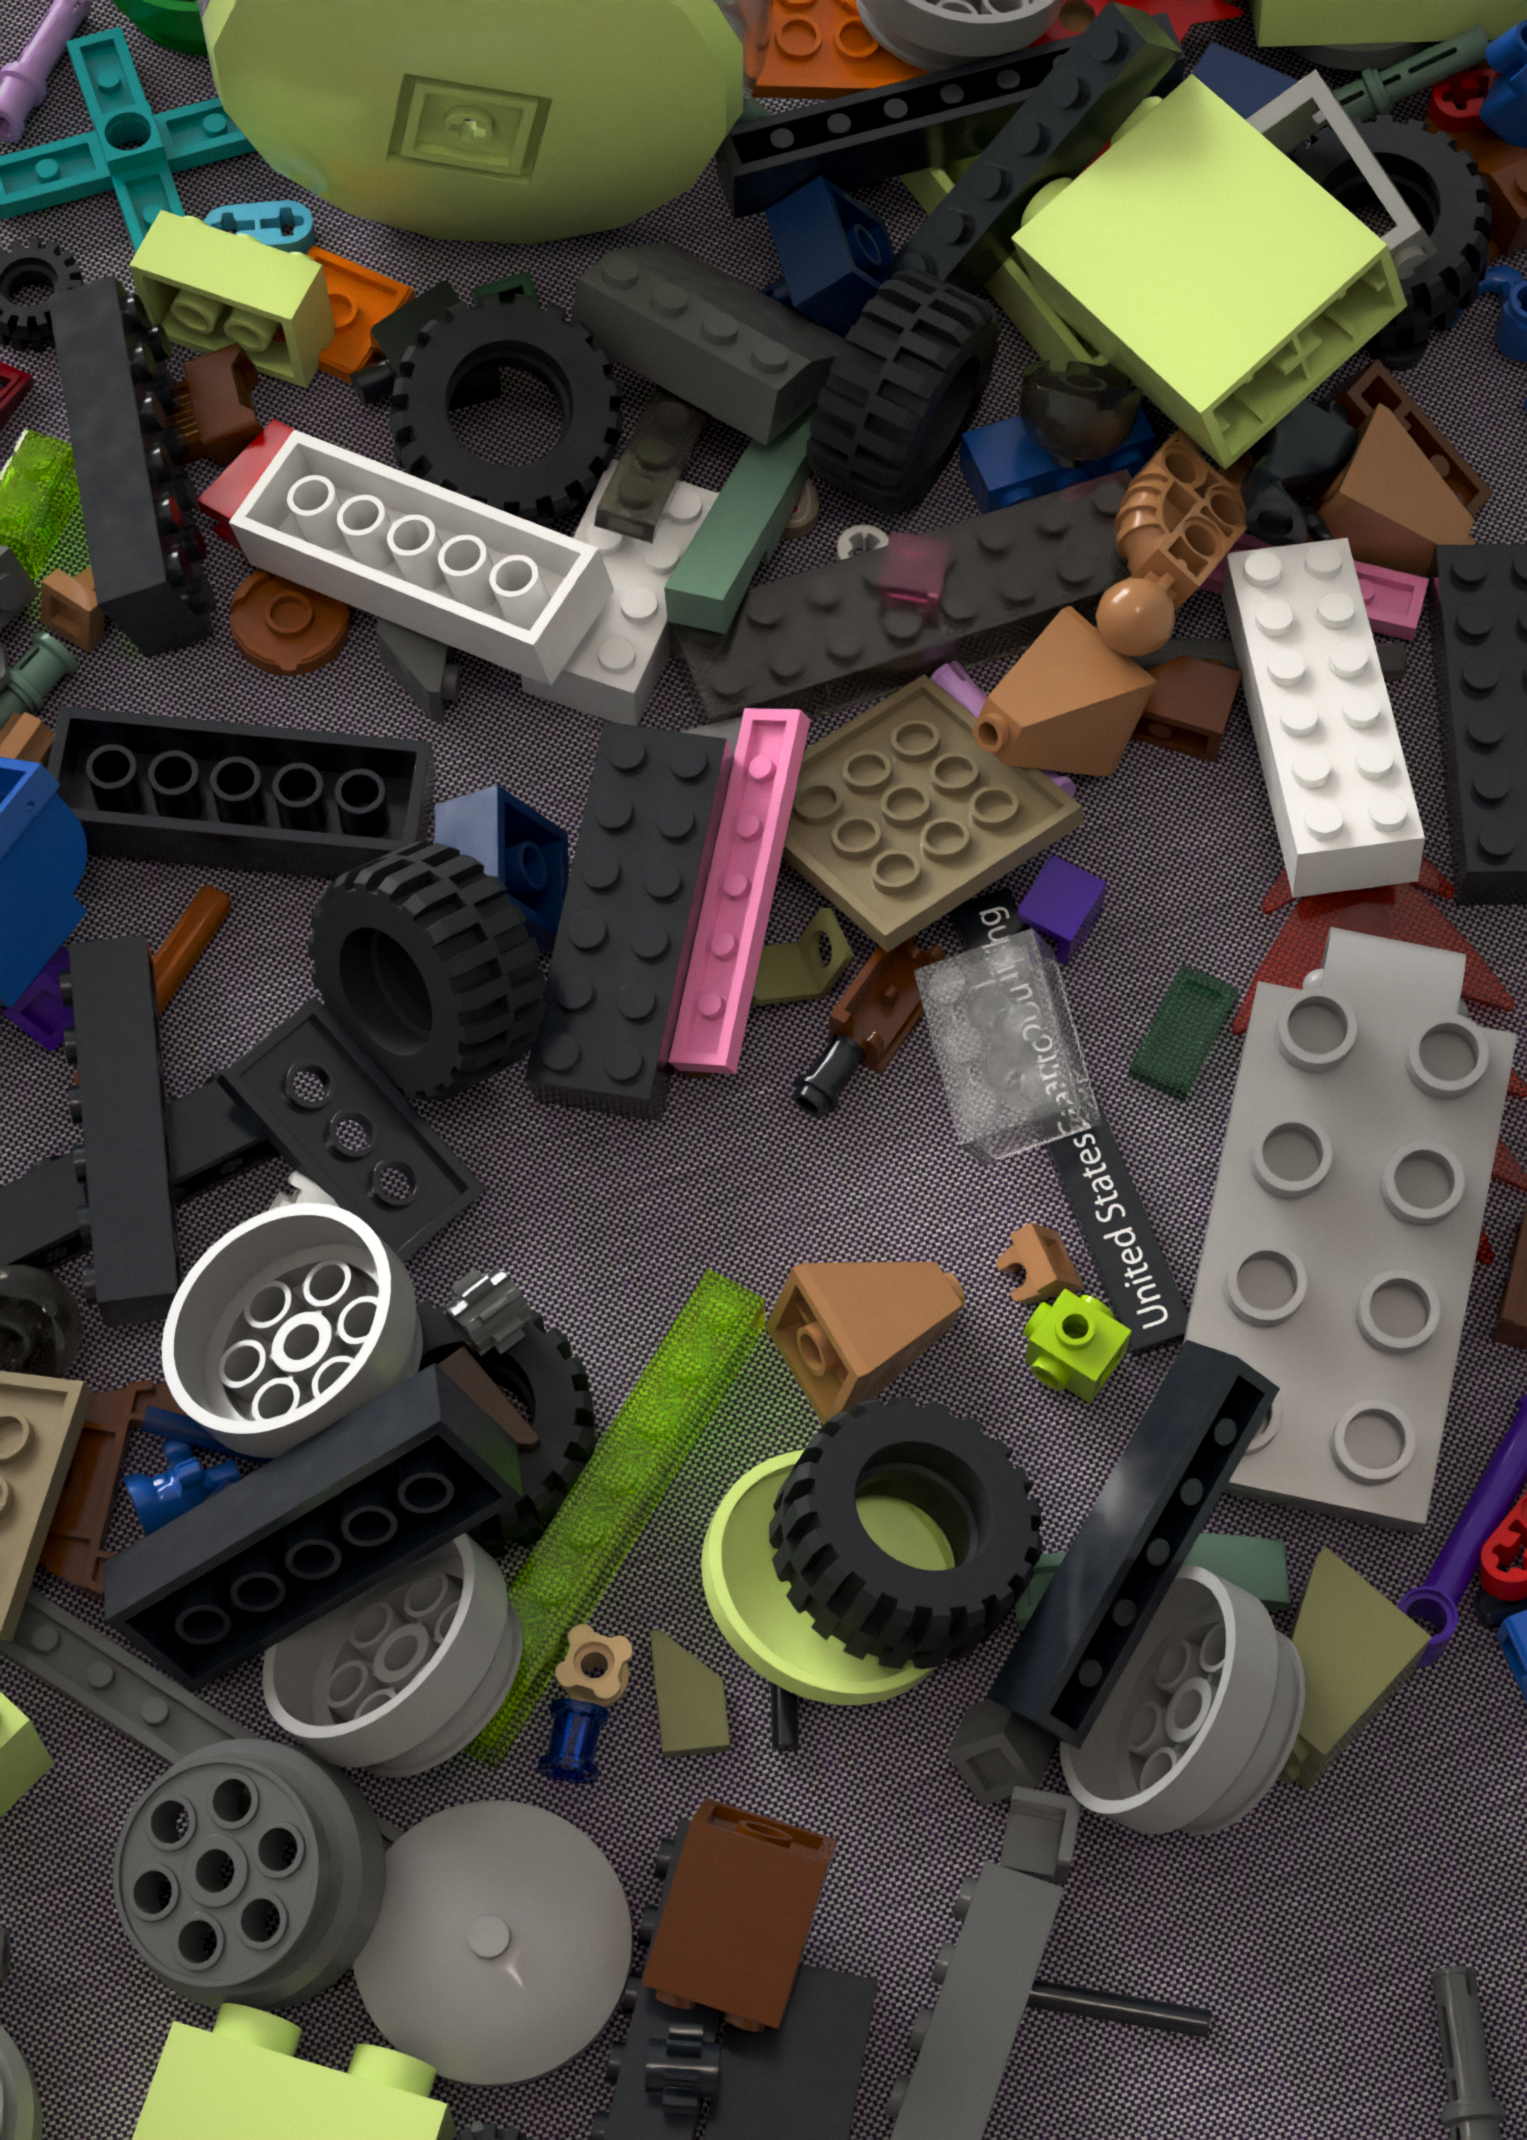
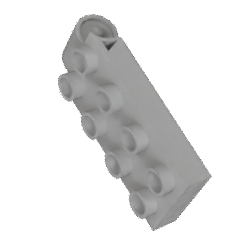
[1182,927,1518,1534]

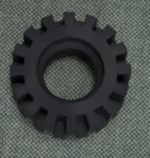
[0,238,84,353]

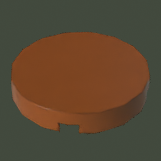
[229,569,351,677]

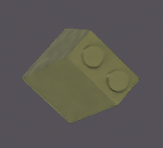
[1278,1546,1432,1791]

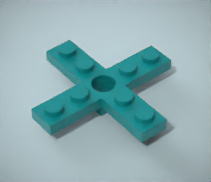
[0,27,257,254]

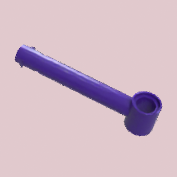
[1398,1394,1527,1667]

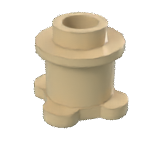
[555,1624,633,1709]

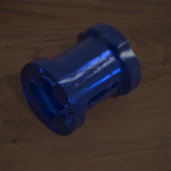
[537,1698,609,1784]

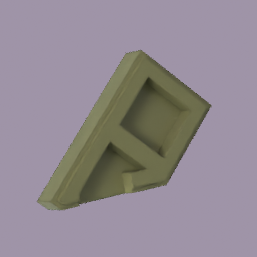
[650,1630,730,1758]

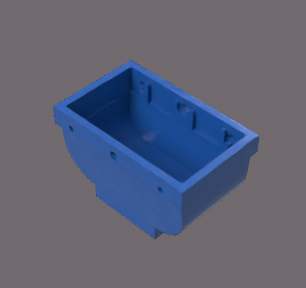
[0,757,88,1008]

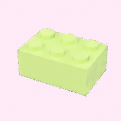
[129,210,335,389]

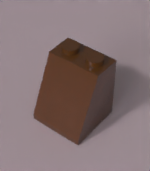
[642,1798,838,2032]

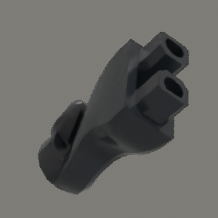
[1240,399,1359,546]

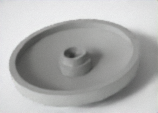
[353,1800,633,2088]

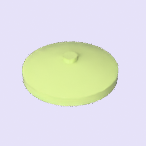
[701,1450,955,1705]

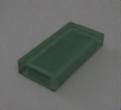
[1128,964,1239,1101]

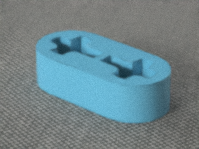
[204,200,315,255]

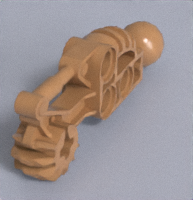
[1096,430,1300,657]

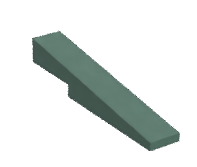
[664,400,819,634]

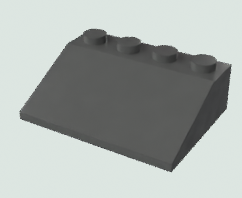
[570,242,845,446]

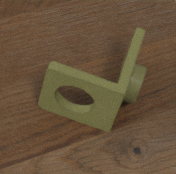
[751,907,853,1005]

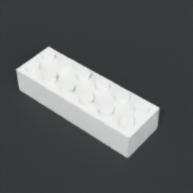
[229,430,615,686]
[1222,538,1425,898]

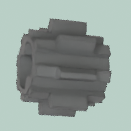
[443,1267,532,1356]

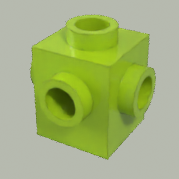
[1023,1288,1132,1404]

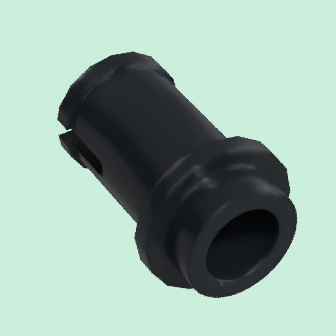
[792,1034,866,1118]

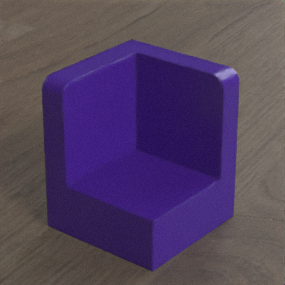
[1017,854,1107,966]
[2,945,75,1052]

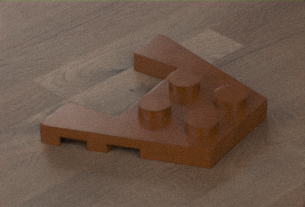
[37,1379,190,1603]

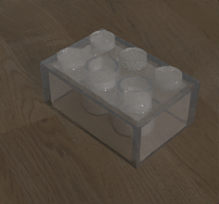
[914,928,1102,1165]

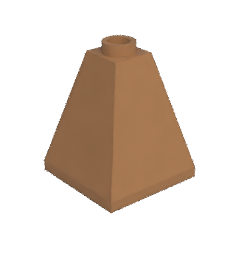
[1300,403,1476,577]
[971,606,1157,777]
[765,1262,965,1426]

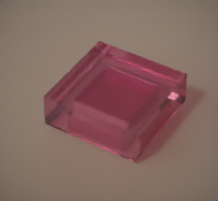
[879,531,951,605]

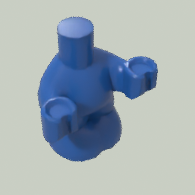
[123,1439,242,1536]

